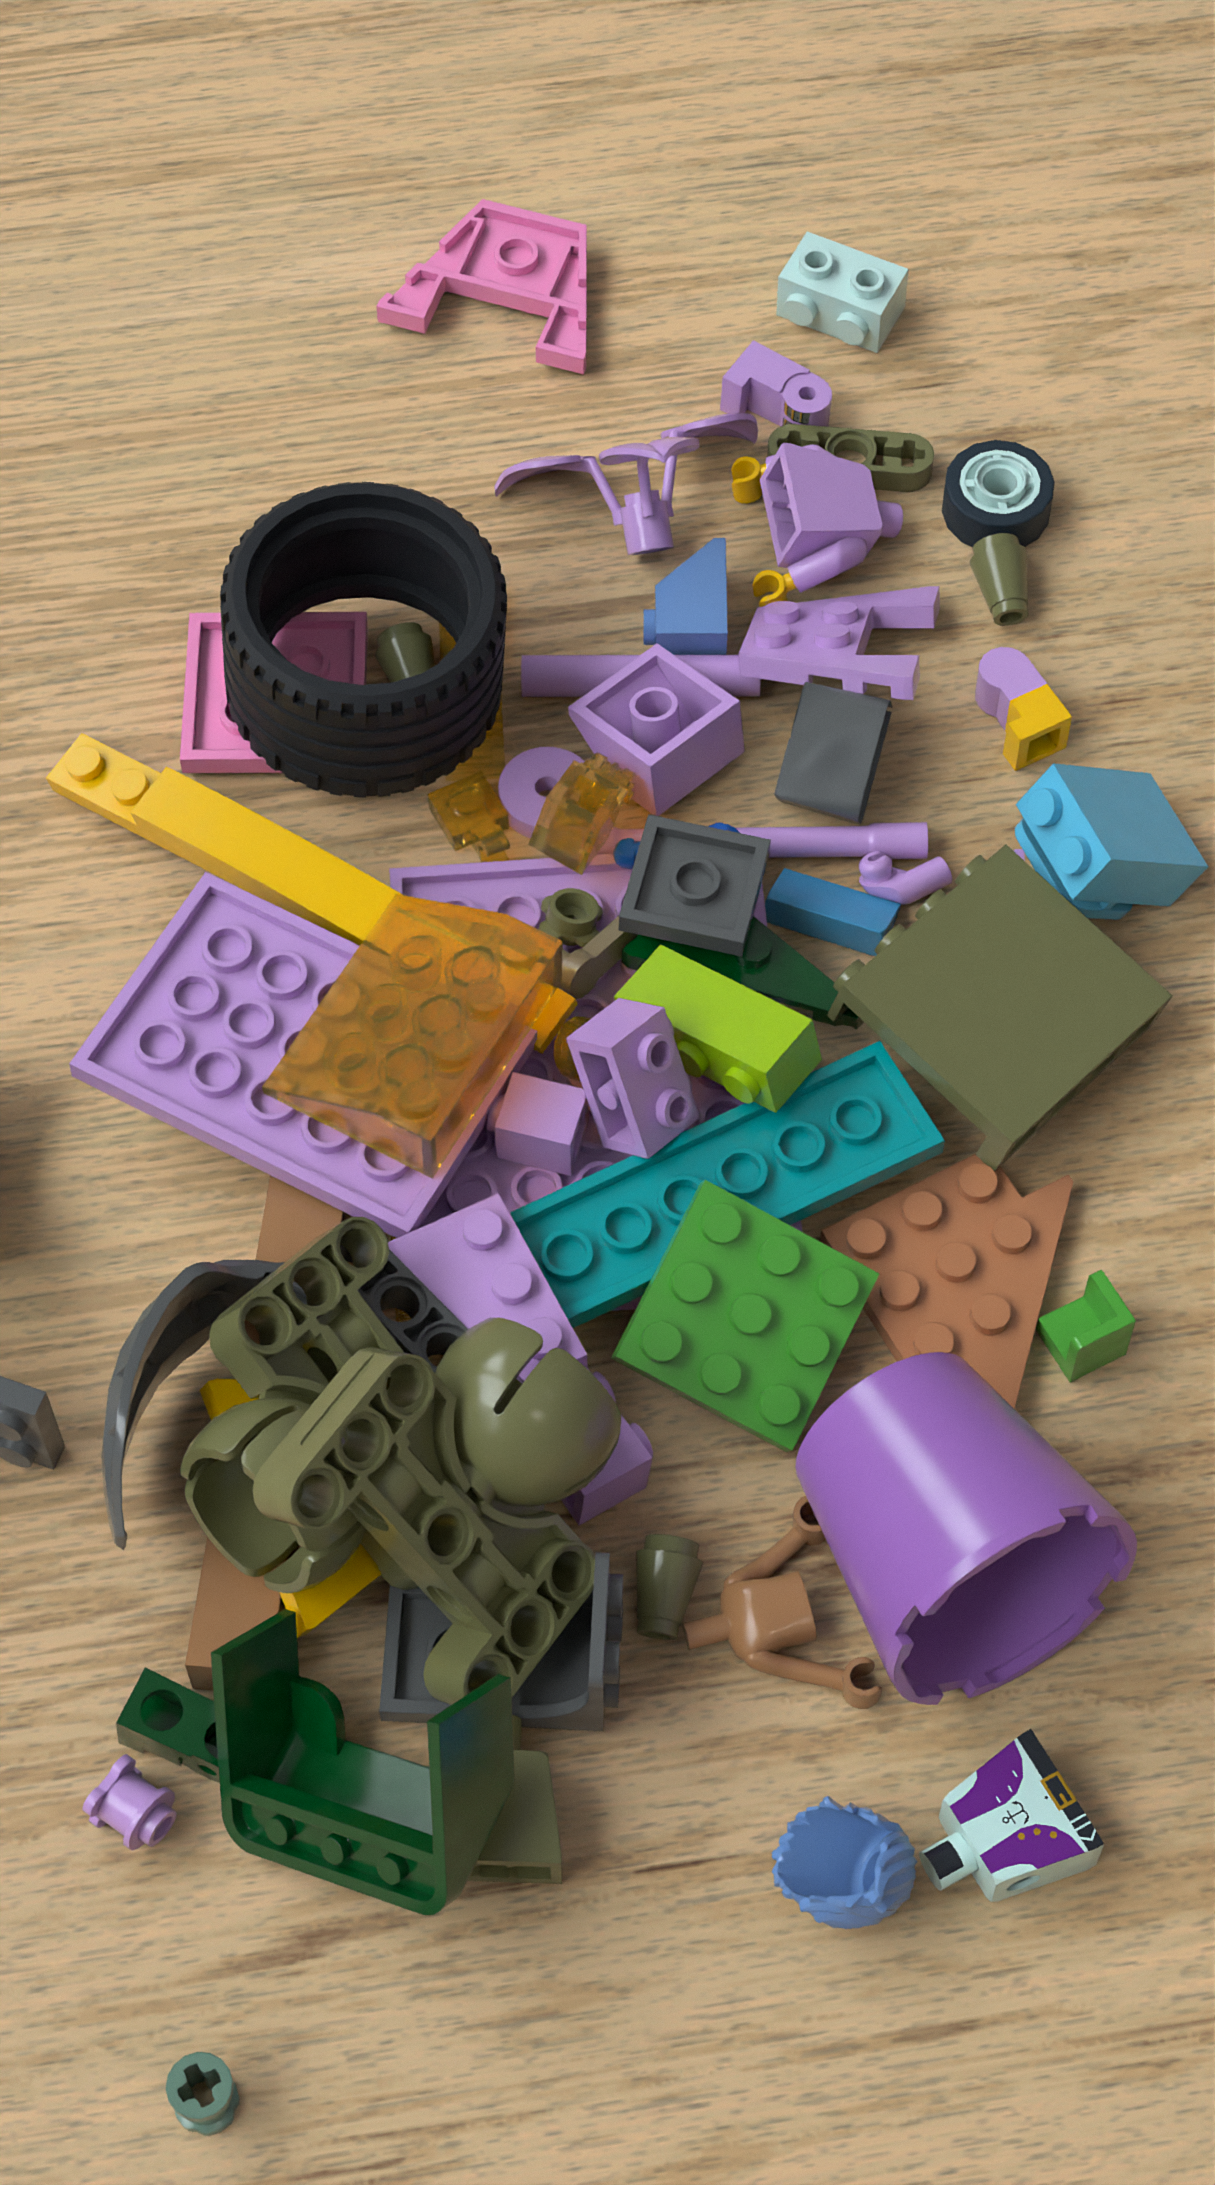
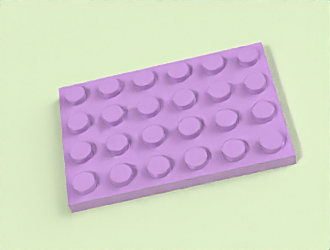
[69,872,537,1238]

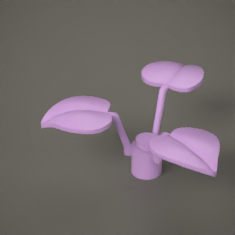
[494,413,758,555]

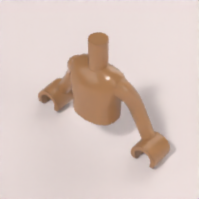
[682,1496,882,1709]

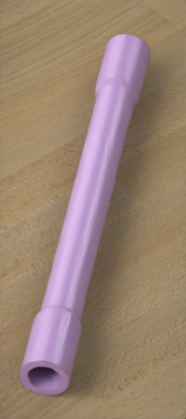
[560,822,928,859]

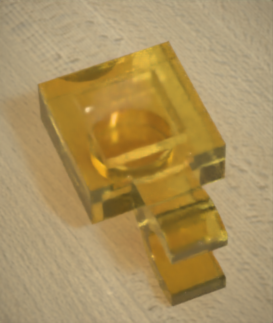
[427,771,510,862]

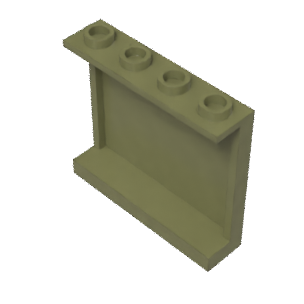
[827,844,1172,1171]

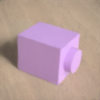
[487,1072,589,1176]

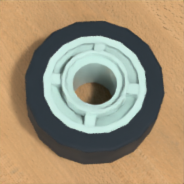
[942,440,1055,547]

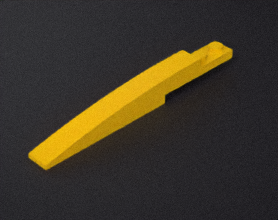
[46,733,578,1054]

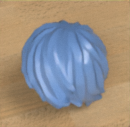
[772,1796,917,1929]

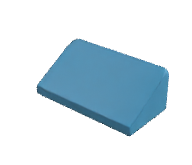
[765,868,901,956]

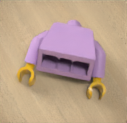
[731,443,903,607]

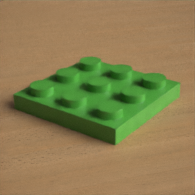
[611,1180,879,1452]

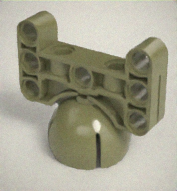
[180,1217,432,1594]
[252,1317,621,1705]

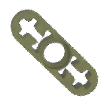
[767,424,934,492]

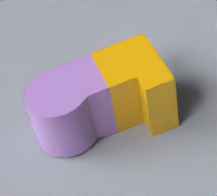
[975,647,1072,771]

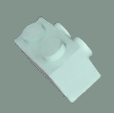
[776,231,909,353]

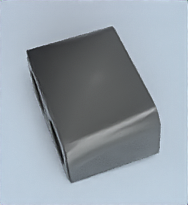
[774,682,893,825]

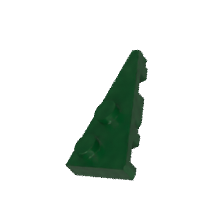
[621,916,864,1030]

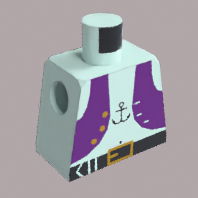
[919,1729,1104,1902]

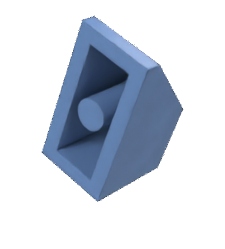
[643,538,728,655]

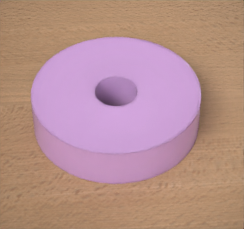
[498,747,595,841]

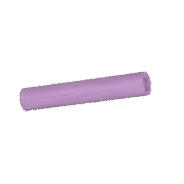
[521,655,761,697]

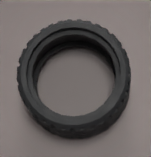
[220,482,507,798]

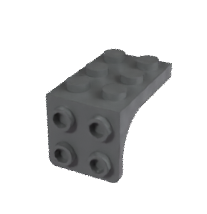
[379,1552,623,1731]

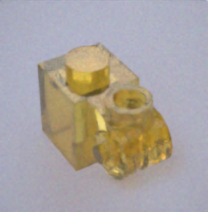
[528,752,636,875]

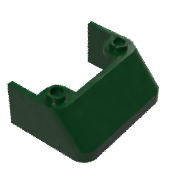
[211,1609,515,1915]

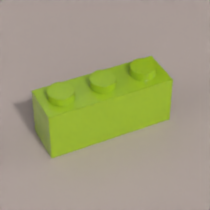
[614,945,822,1113]

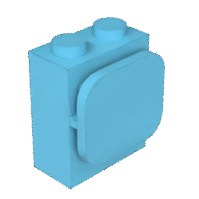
[1015,763,1208,920]

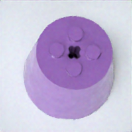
[795,1352,1137,1705]

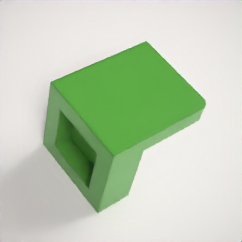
[1036,1270,1136,1382]

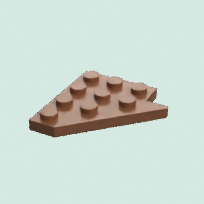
[820,1154,1074,1409]

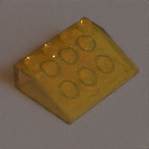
[262,894,563,1179]

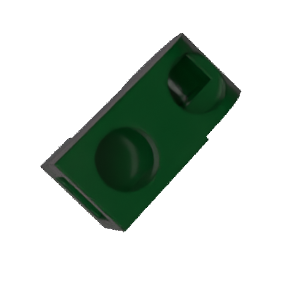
[116,1667,220,1783]

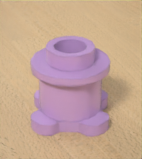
[82,1754,177,1851]

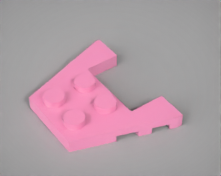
[376,199,587,375]

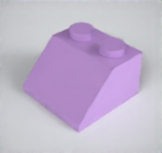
[568,643,745,816]

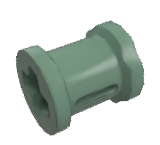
[166,2052,240,2136]

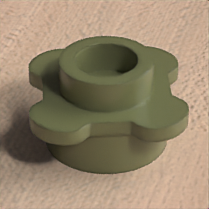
[538,888,603,947]

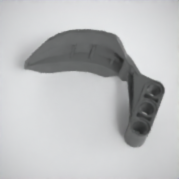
[101,1245,468,1550]

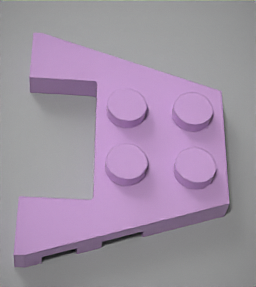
[738,586,940,700]

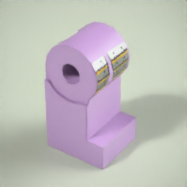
[720,340,832,427]

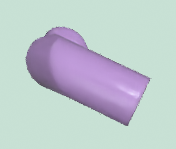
[859,852,952,905]

